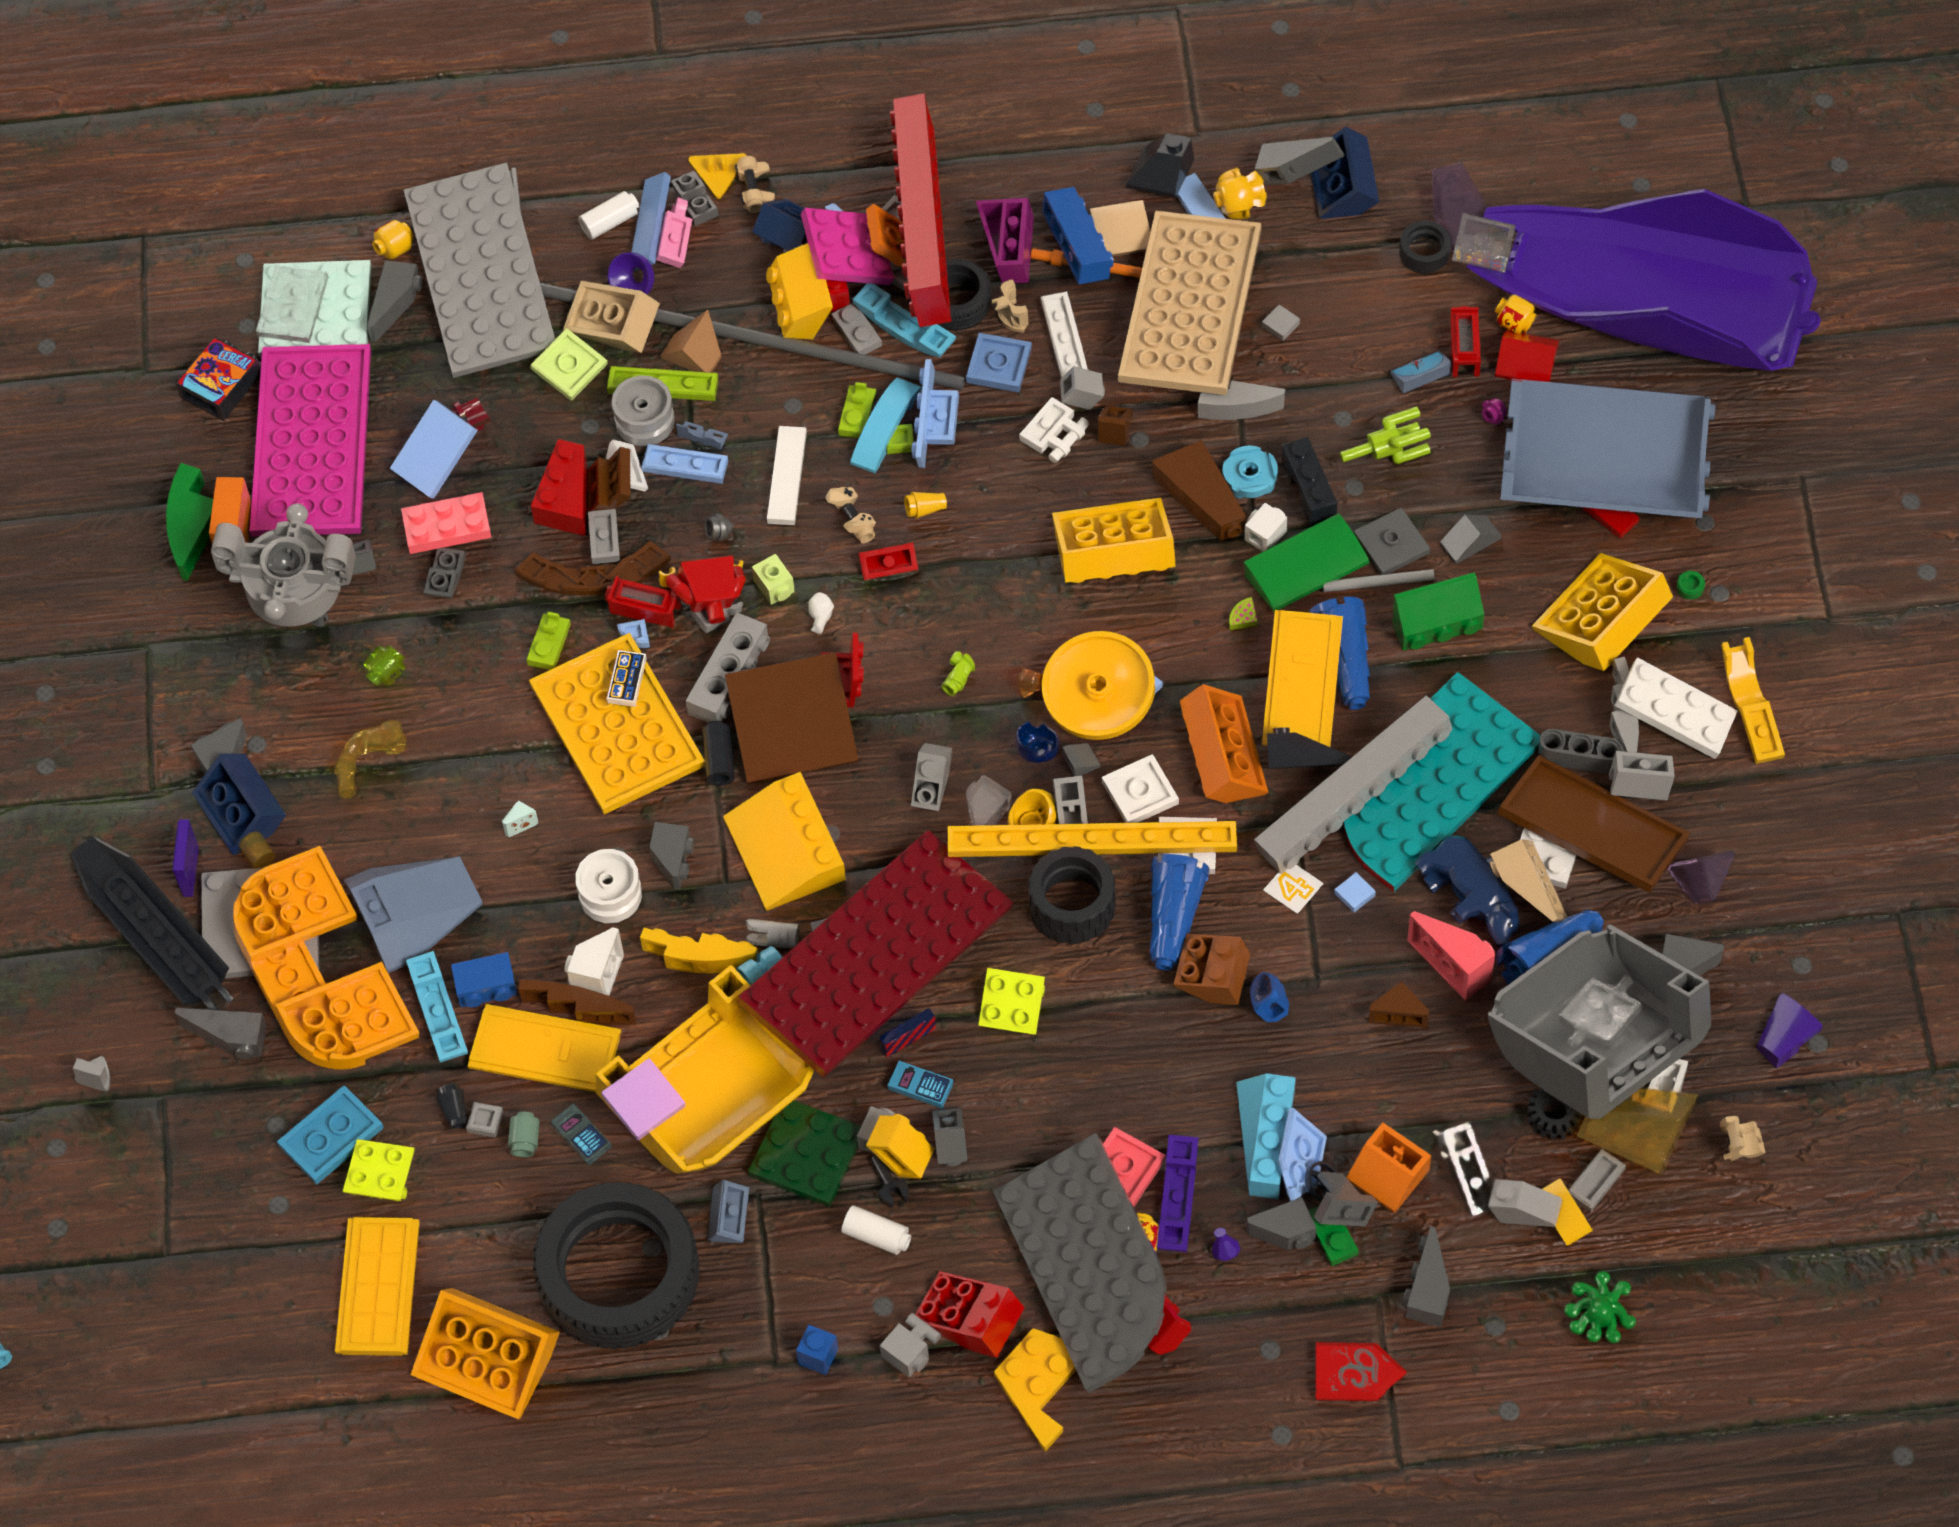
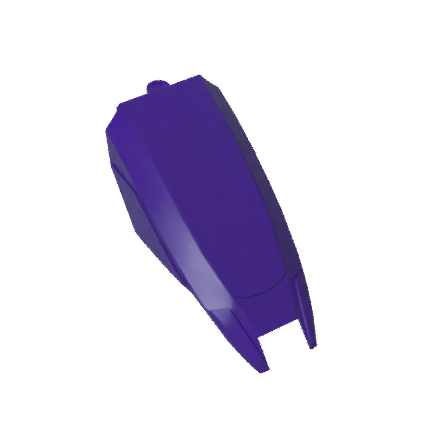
[1466,189,1821,371]

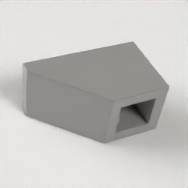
[911,743,952,811]

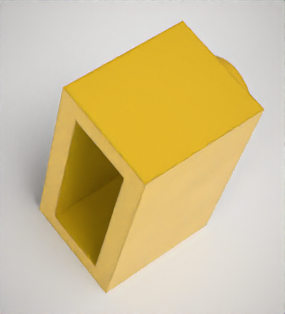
[866,1114,935,1179]

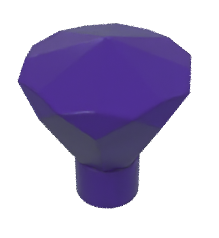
[1212,1228,1241,1261]

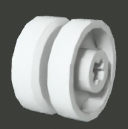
[576,849,642,923]

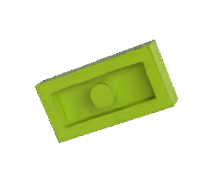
[838,382,876,438]
[527,612,571,670]

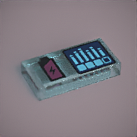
[551,1103,612,1165]

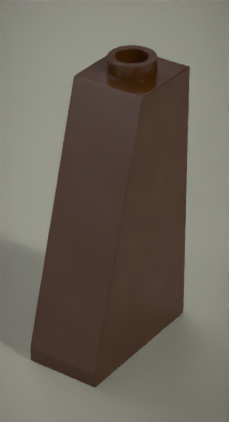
[1152,440,1246,541]

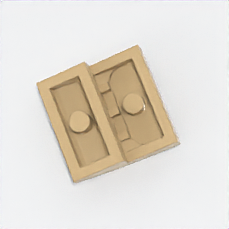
[1090,200,1150,257]

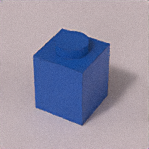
[796,1325,838,1375]

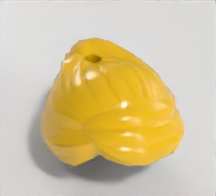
[1008,789,1057,825]

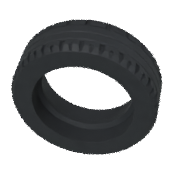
[533,1182,700,1349]

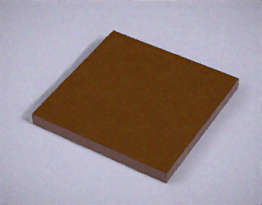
[725,652,859,785]

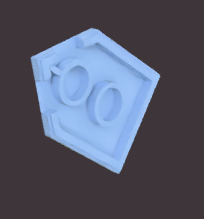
[1278,1108,1327,1201]

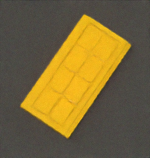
[1262,610,1343,747]
[468,1004,621,1092]
[335,1217,420,1356]

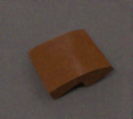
[587,447,631,517]

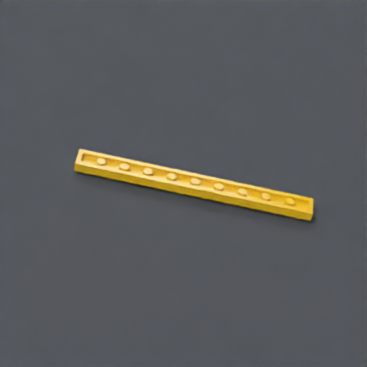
[948,821,1237,857]

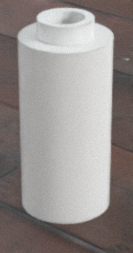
[578,191,639,240]
[842,1205,911,1255]

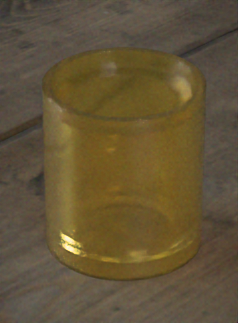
[239,832,276,868]

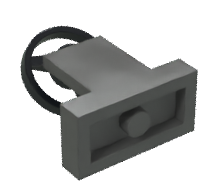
[1305,1161,1378,1227]

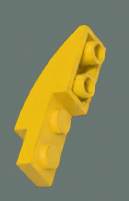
[640,928,758,974]

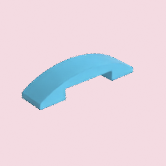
[853,283,956,358]
[850,378,922,473]
[406,951,468,1063]

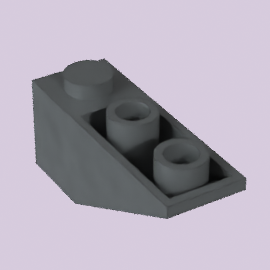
[1255,137,1344,185]
[1402,1226,1450,1328]

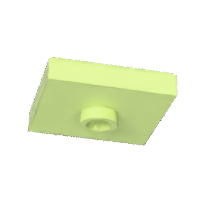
[531,328,607,401]

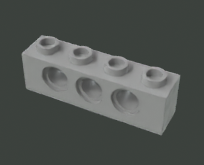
[686,612,770,723]

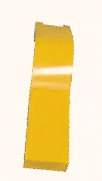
[1721,637,1785,764]

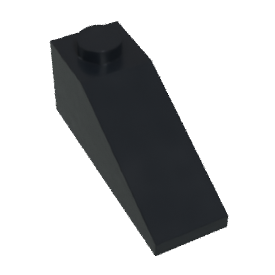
[1267,727,1352,769]

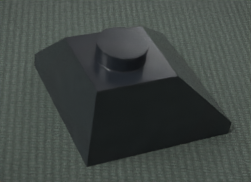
[1126,133,1194,198]

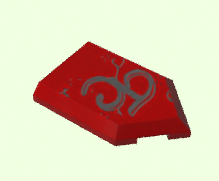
[1316,1342,1407,1402]

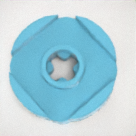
[1222,446,1278,498]

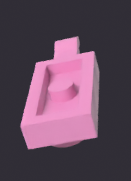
[656,198,692,268]

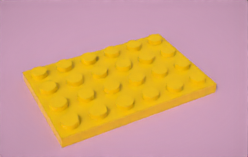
[529,633,705,815]

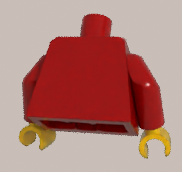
[659,556,746,624]

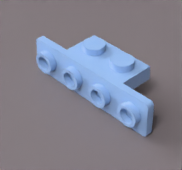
[912,359,959,468]

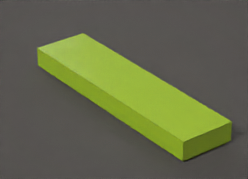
[607,366,719,401]

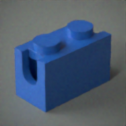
[451,952,517,1007]

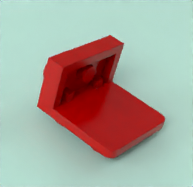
[821,632,864,708]

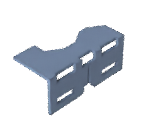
[676,421,728,450]

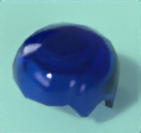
[1016,721,1060,763]

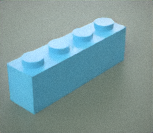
[1236,1074,1296,1200]

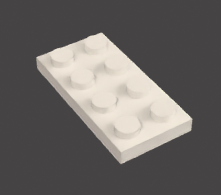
[1615,658,1737,759]

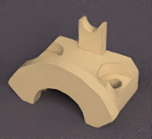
[992,279,1028,333]
[1720,1116,1766,1161]

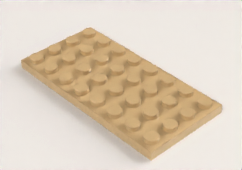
[1118,211,1261,395]

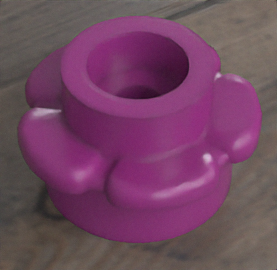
[1482,398,1507,425]

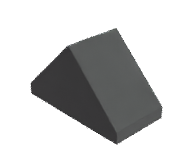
[1440,514,1502,564]

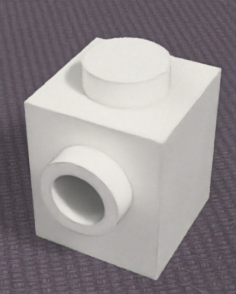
[1245,503,1287,552]

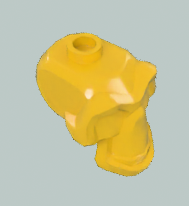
[1213,168,1267,220]

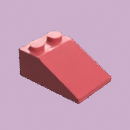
[1407,911,1495,1001]

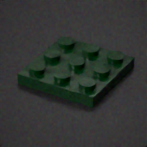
[748,1100,861,1207]

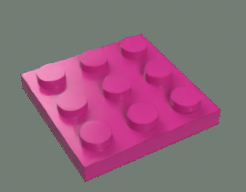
[801,208,894,285]

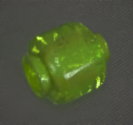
[364,644,406,686]

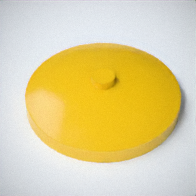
[1042,631,1155,740]

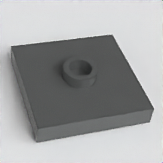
[1354,508,1430,575]

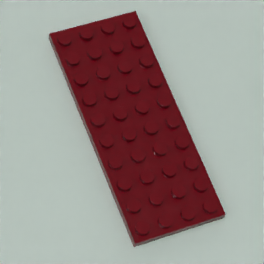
[736,830,1014,1078]

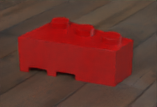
[531,439,587,536]

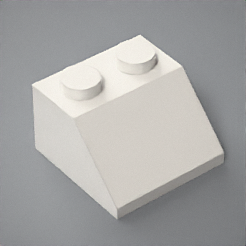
[565,928,624,996]

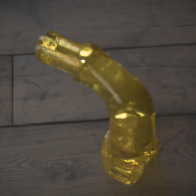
[334,720,406,798]

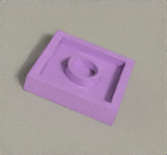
[602,1058,685,1141]

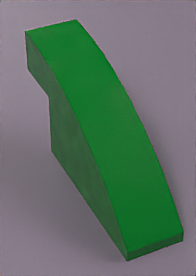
[166,463,214,581]

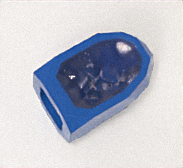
[1250,972,1289,1022]

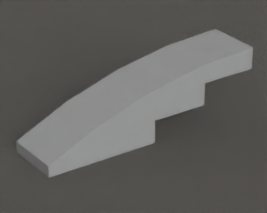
[1609,657,1639,753]

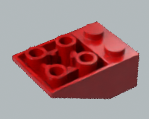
[915,1271,1025,1358]

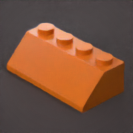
[1180,684,1268,803]

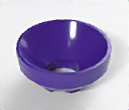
[608,252,654,294]

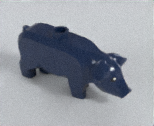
[1416,836,1519,949]

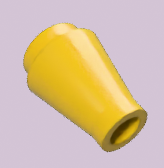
[904,492,947,519]

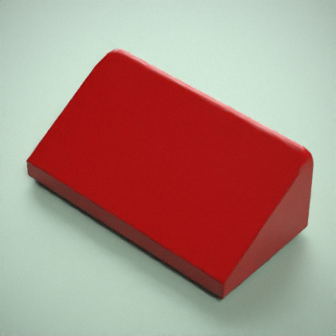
[858,543,918,580]

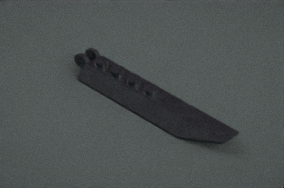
[70,835,234,1011]

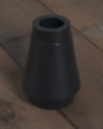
[435,1083,467,1129]

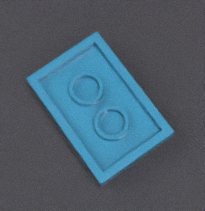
[277,1085,384,1185]

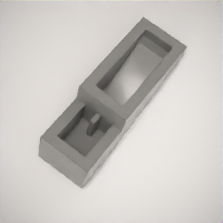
[1198,380,1285,420]

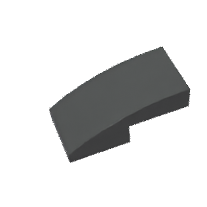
[671,171,719,226]
[424,548,466,599]

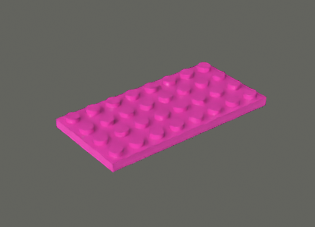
[250,344,371,537]

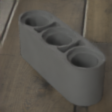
[1538,729,1622,774]

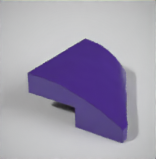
[1756,993,1823,1069]

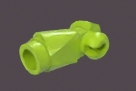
[941,651,975,696]

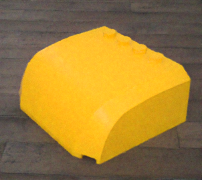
[596,965,814,1174]

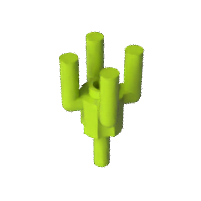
[1339,406,1431,464]

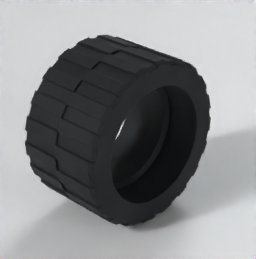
[1028,846,1116,944]

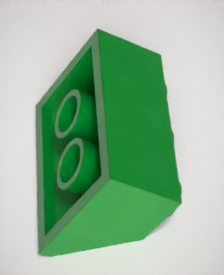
[1392,572,1484,651]

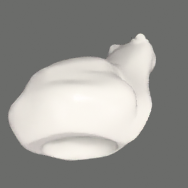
[808,592,834,634]

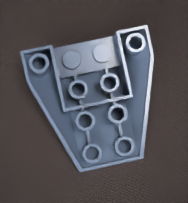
[344,857,483,973]

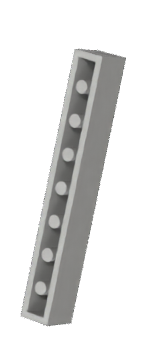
[1254,696,1452,874]

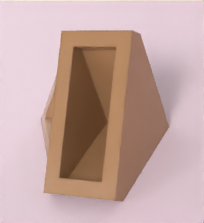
[661,309,721,373]

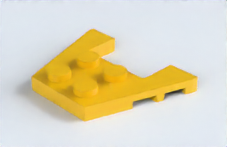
[994,1328,1076,1452]

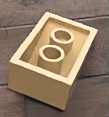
[563,281,660,353]
[1490,839,1567,922]

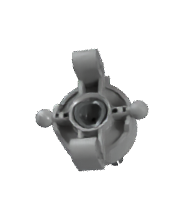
[211,503,356,627]

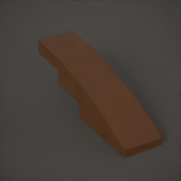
[519,979,636,1025]

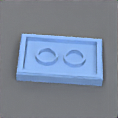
[390,400,478,499]

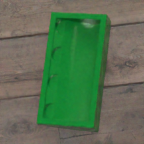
[1244,513,1369,612]

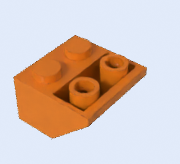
[1346,1122,1431,1213]

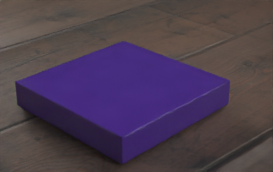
[172,819,199,897]

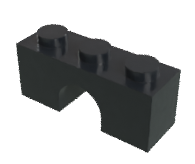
[1281,437,1337,528]

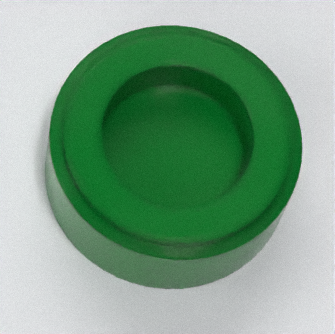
[1676,571,1705,600]

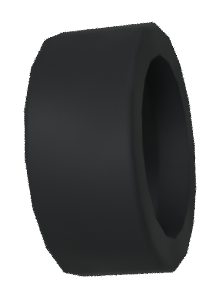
[1399,220,1451,274]

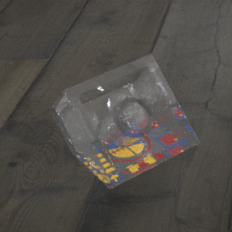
[1452,213,1515,273]

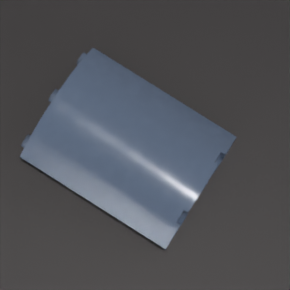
[1500,379,1715,518]

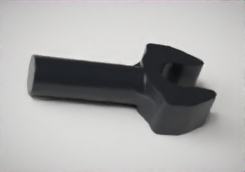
[871,1155,908,1208]

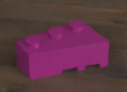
[976,198,1034,284]

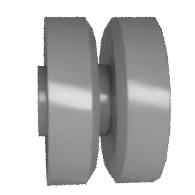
[612,376,675,446]

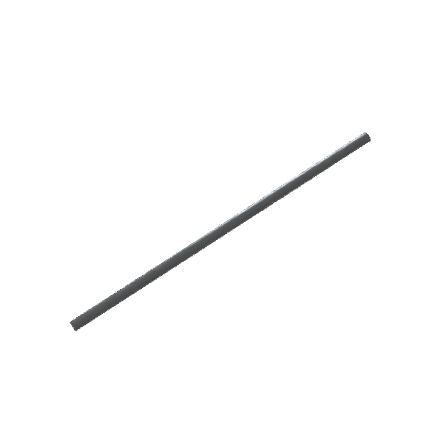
[540,282,965,390]

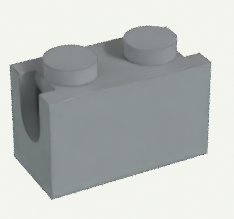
[1609,751,1675,800]

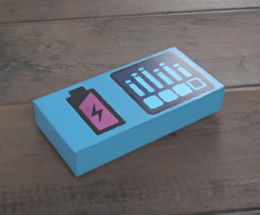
[888,1061,954,1109]

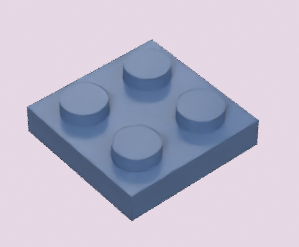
[966,333,1032,392]

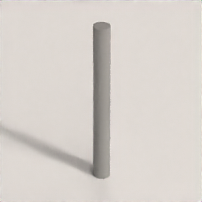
[1323,569,1434,592]

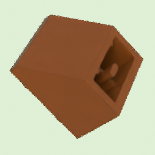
[1174,933,1251,1005]

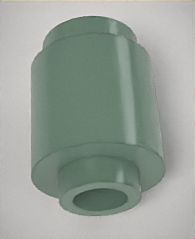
[508,1112,540,1158]

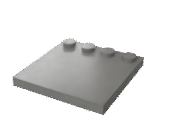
[202,868,319,978]

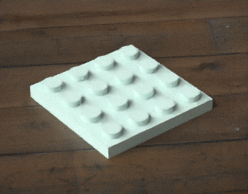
[258,260,372,359]

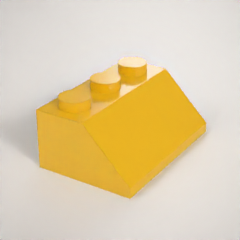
[766,243,833,339]

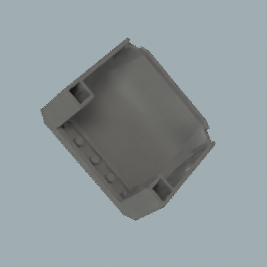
[1488,924,1711,1119]

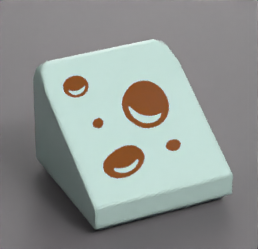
[502,801,538,837]

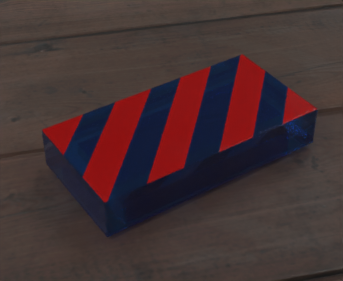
[880,1008,936,1058]

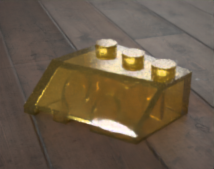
[1577,1088,1698,1176]

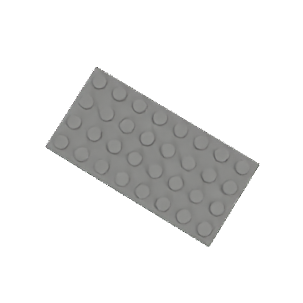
[404,163,555,378]

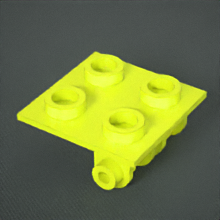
[978,968,1045,1035]
[343,1139,415,1202]

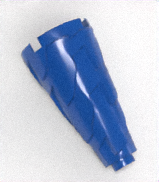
[1309,597,1370,710]
[1150,854,1210,971]
[1496,909,1604,985]

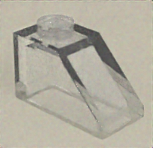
[966,775,1012,826]

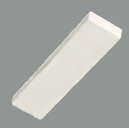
[1041,292,1088,378]
[767,426,807,525]

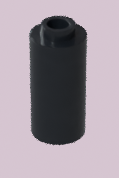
[702,721,735,786]

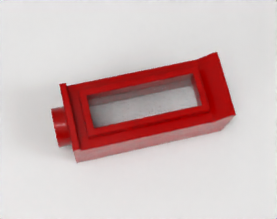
[1450,306,1481,377]
[605,576,682,628]

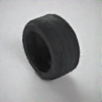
[938,258,991,331]

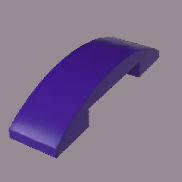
[1157,1135,1199,1253]

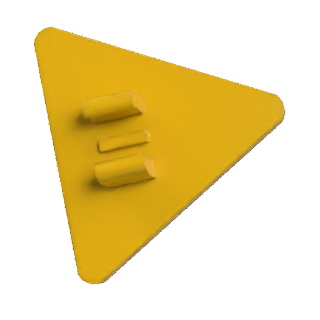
[689,153,746,199]

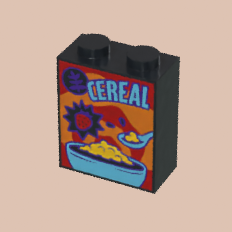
[176,337,261,421]

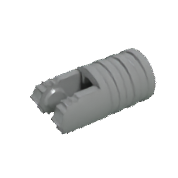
[746,919,799,949]

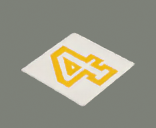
[1264,865,1324,914]

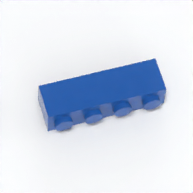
[1042,187,1114,284]

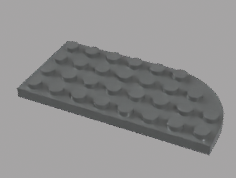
[993,1133,1167,1393]

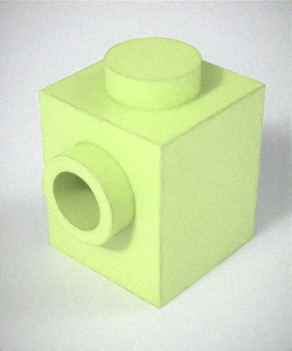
[752,554,795,605]

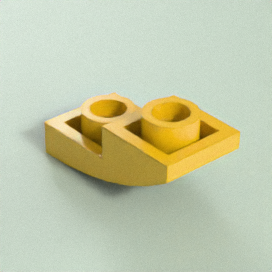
[1542,1179,1593,1246]

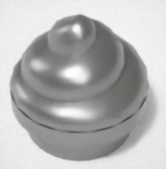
[704,514,734,542]

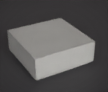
[1262,305,1300,341]
[466,1102,503,1138]

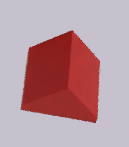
[1495,330,1559,382]

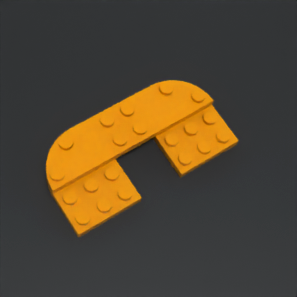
[233,846,419,1069]

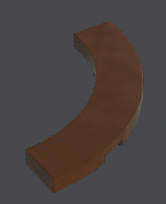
[514,540,671,596]

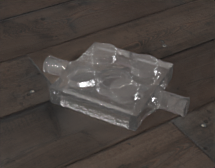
[1559,975,1642,1049]

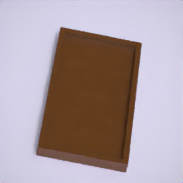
[1498,755,1690,893]

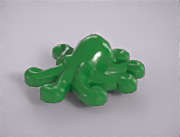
[1564,1271,1636,1344]

